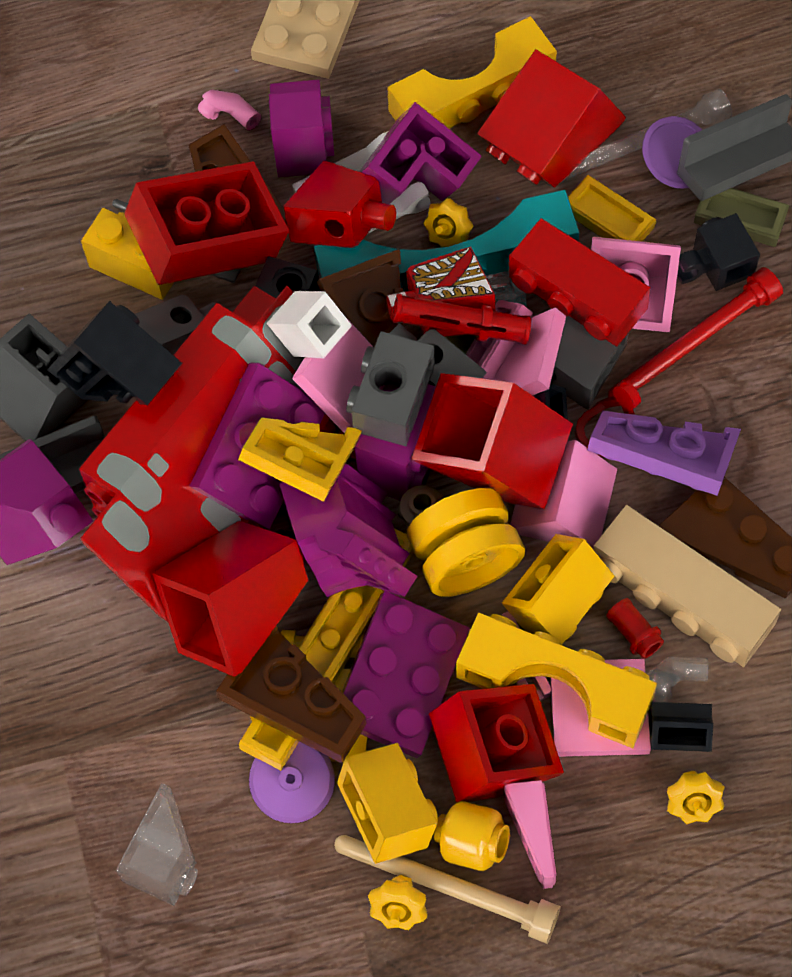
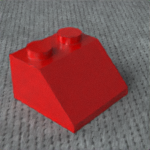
[429,684,564,803]

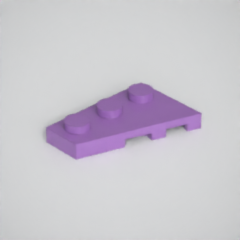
[587,411,741,496]

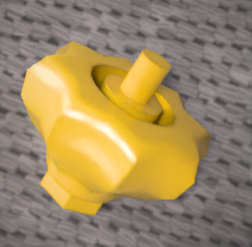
[423,198,474,248]
[667,771,725,825]
[368,875,427,931]

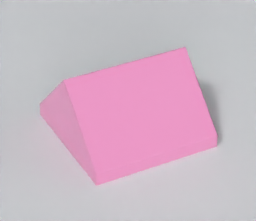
[591,237,681,332]
[510,440,617,549]

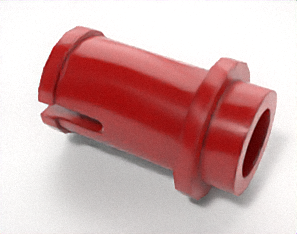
[606,598,664,659]

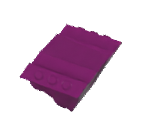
[279,463,417,597]

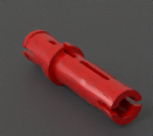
[392,293,532,345]

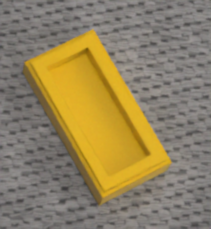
[568,175,656,242]

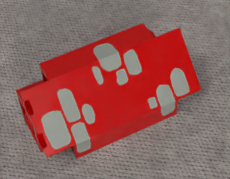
[79,286,337,622]

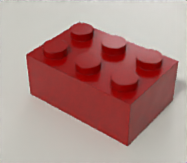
[124,161,289,285]

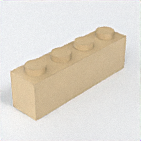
[593,504,782,668]

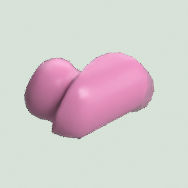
[198,90,261,130]

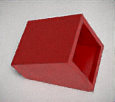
[477,49,626,188]
[411,373,573,510]
[152,521,308,677]

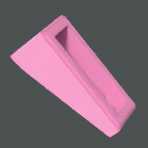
[504,780,556,889]

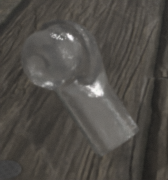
[647,657,709,702]

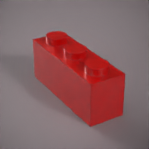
[509,218,651,347]

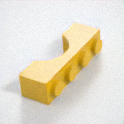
[387,16,557,129]
[456,613,657,749]

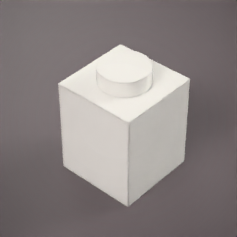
[266,291,352,358]

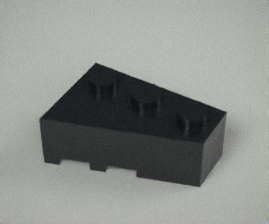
[47,301,182,405]

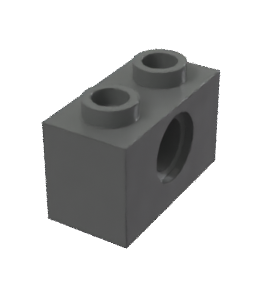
[346,331,434,446]

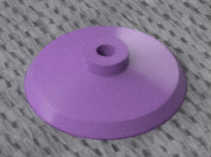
[642,116,702,189]
[249,741,335,823]

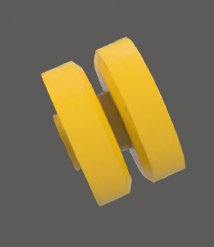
[407,488,525,597]

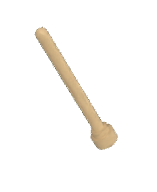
[334,835,561,944]

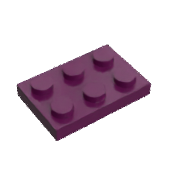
[189,363,325,530]
[342,591,469,759]

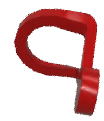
[575,381,641,458]

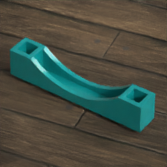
[314,190,579,292]

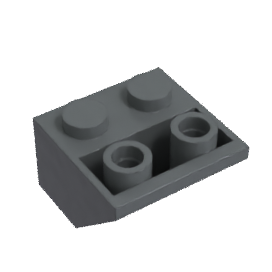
[0,313,88,442]

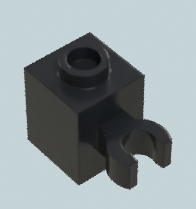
[677,213,760,291]

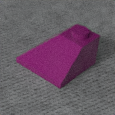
[0,439,93,565]

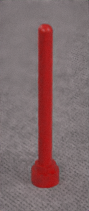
[608,267,783,398]

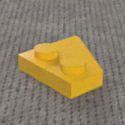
[238,418,362,502]

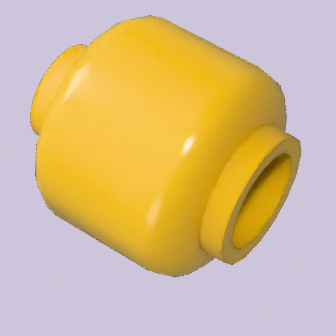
[434,801,510,871]

